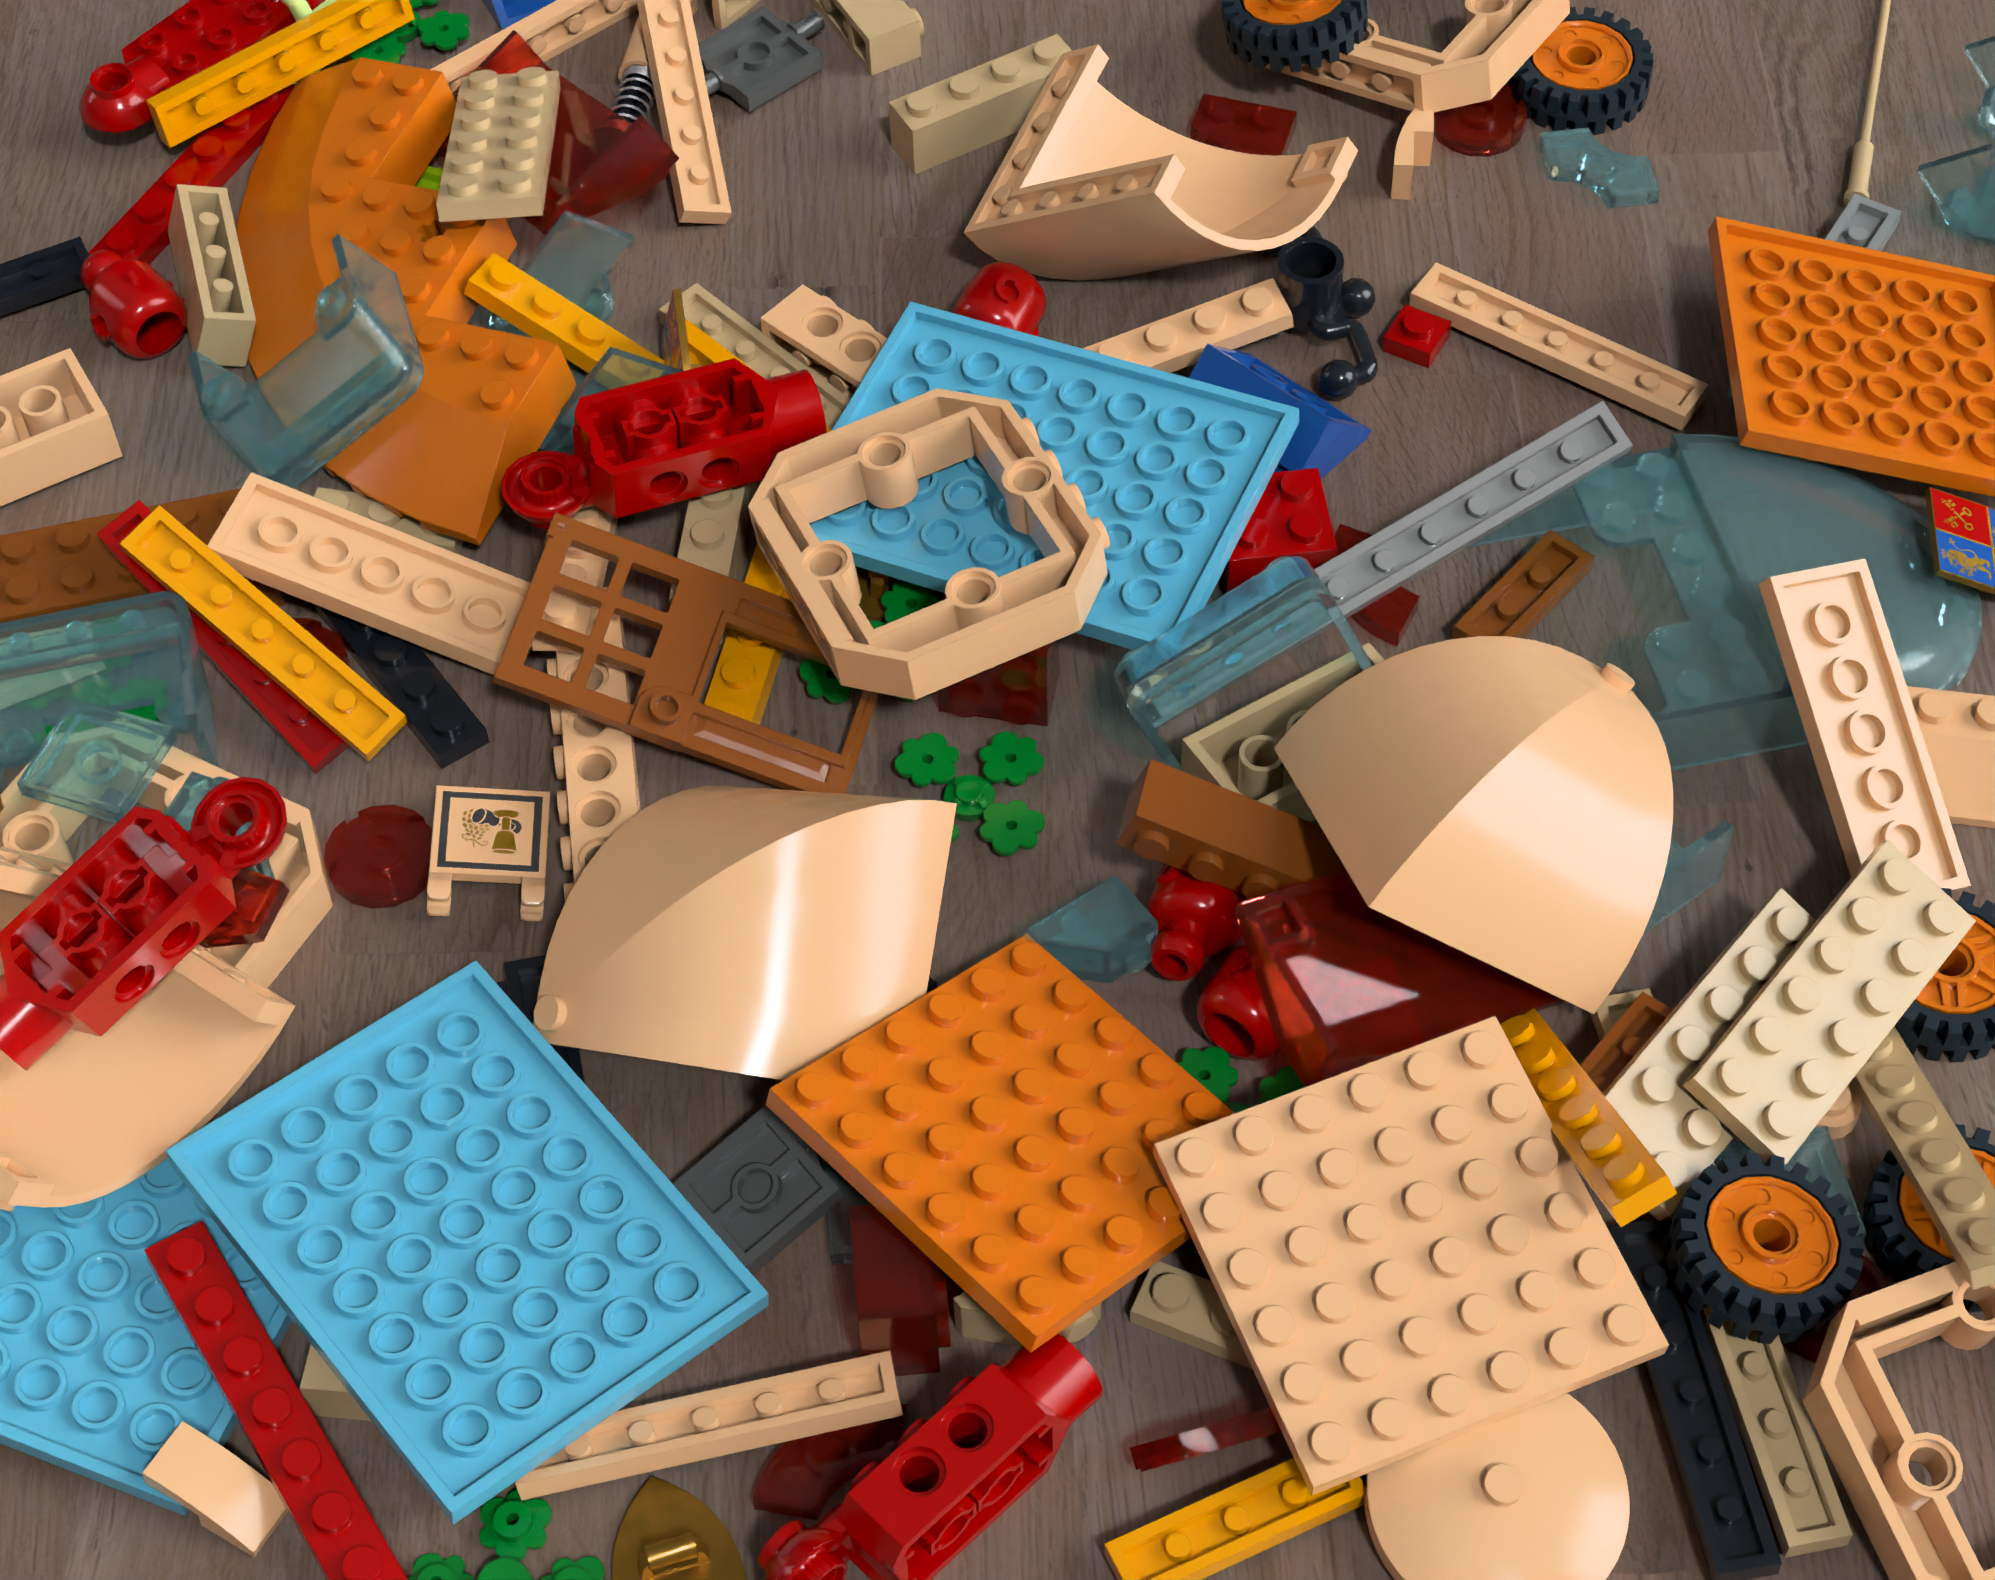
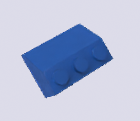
[1189,343,1372,479]

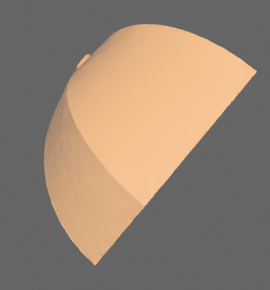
[964,44,1358,281]
[1274,636,1673,1014]
[533,786,957,1080]
[0,847,295,1211]

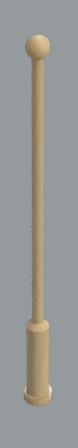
[1843,0,1891,206]

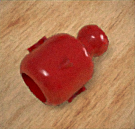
[81,250,188,359]
[951,261,1047,337]
[1145,863,1248,981]
[1196,923,1320,1061]

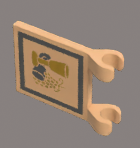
[426,785,550,921]

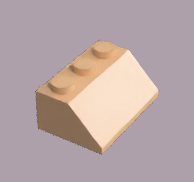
[1907,686,1995,828]

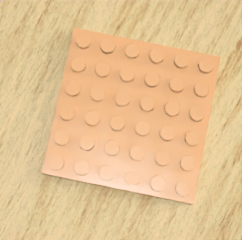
[1153,1016,1669,1496]

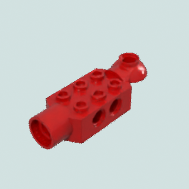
[79,0,325,134]
[501,358,827,530]
[0,777,287,1071]
[757,1333,1103,1580]

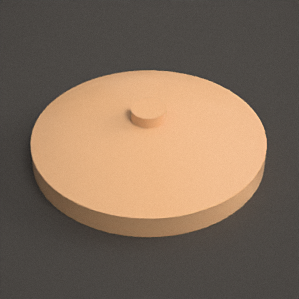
[1364,1393,1630,1580]

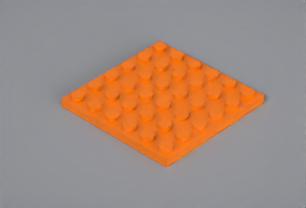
[1708,216,1995,497]
[766,934,1235,1353]

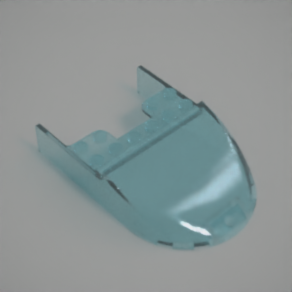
[1465,434,1982,771]

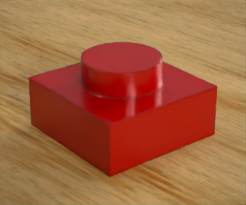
[1382,304,1452,368]

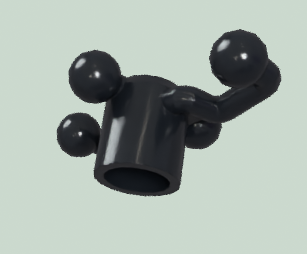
[1262,226,1378,400]

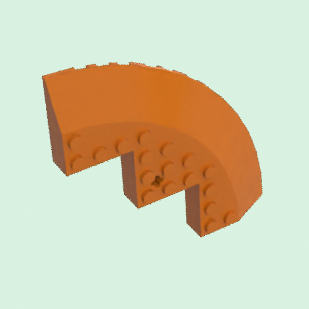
[236,57,577,546]

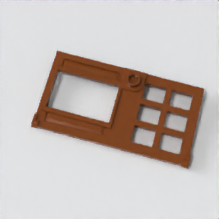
[492,512,879,794]

